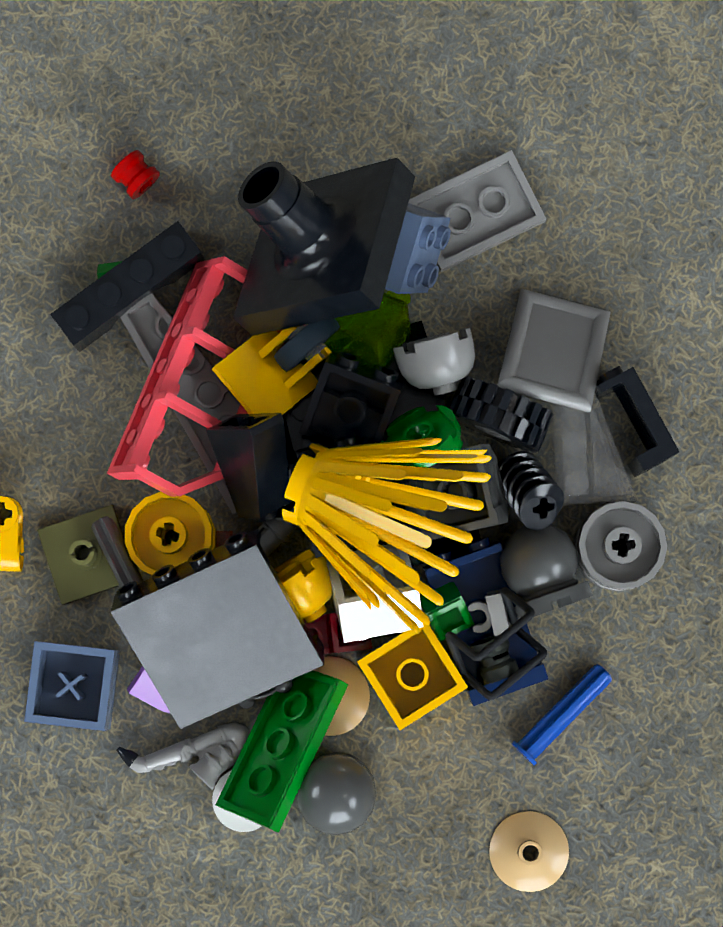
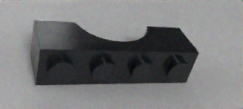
[50,221,205,352]

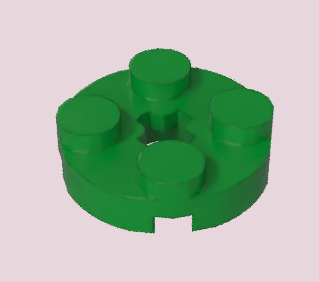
[381,405,463,468]

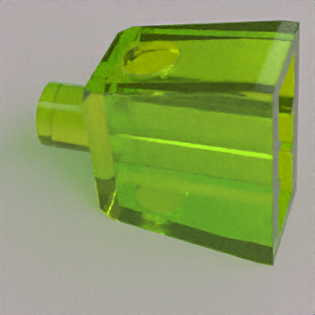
[322,291,411,370]

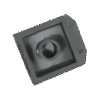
[399,444,509,540]

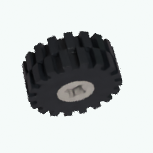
[449,377,554,453]

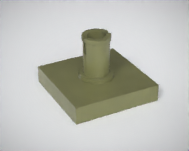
[37,504,125,605]

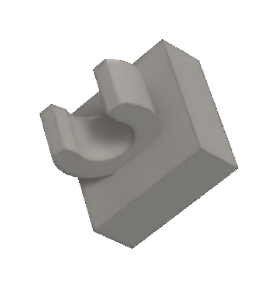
[468,589,511,636]

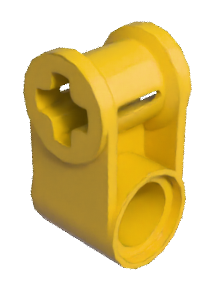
[0,496,24,572]

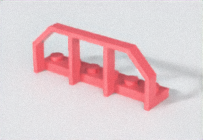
[107,256,283,497]

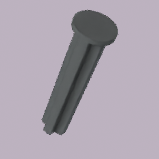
[91,516,144,587]

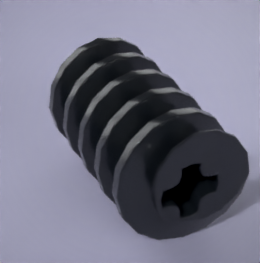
[498,451,565,530]

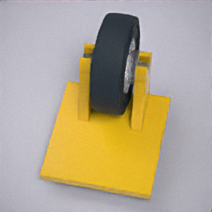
[212,318,340,415]

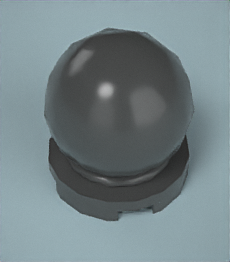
[499,525,593,619]
[296,752,376,835]

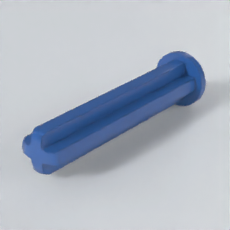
[511,664,612,766]

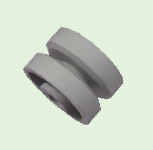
[574,501,667,591]

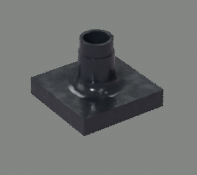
[233,158,415,336]

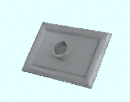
[497,289,611,412]

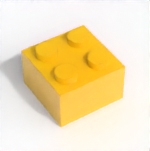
[357,624,468,730]

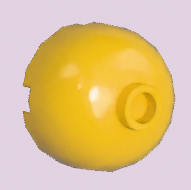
[274,549,333,623]

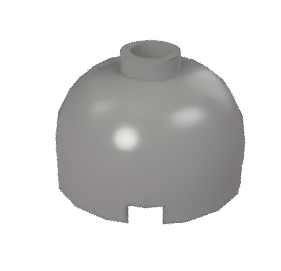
[393,327,475,395]

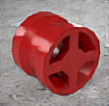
[110,150,160,200]

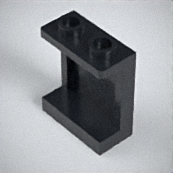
[593,366,679,478]

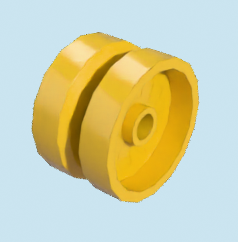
[125,492,217,575]

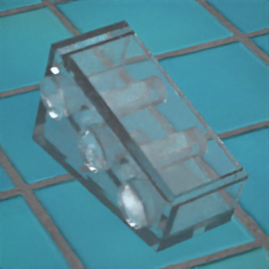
[548,394,637,507]

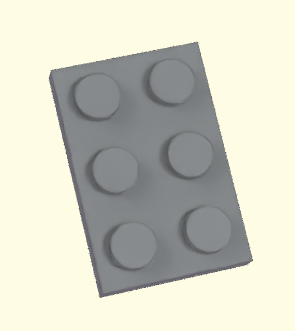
[408,150,546,272]

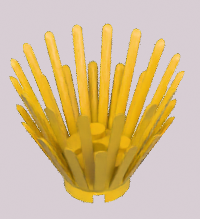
[282,438,492,634]

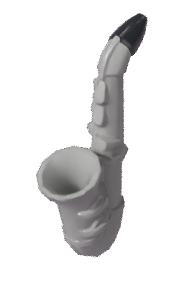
[116,722,250,790]

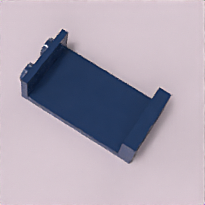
[423,537,549,706]

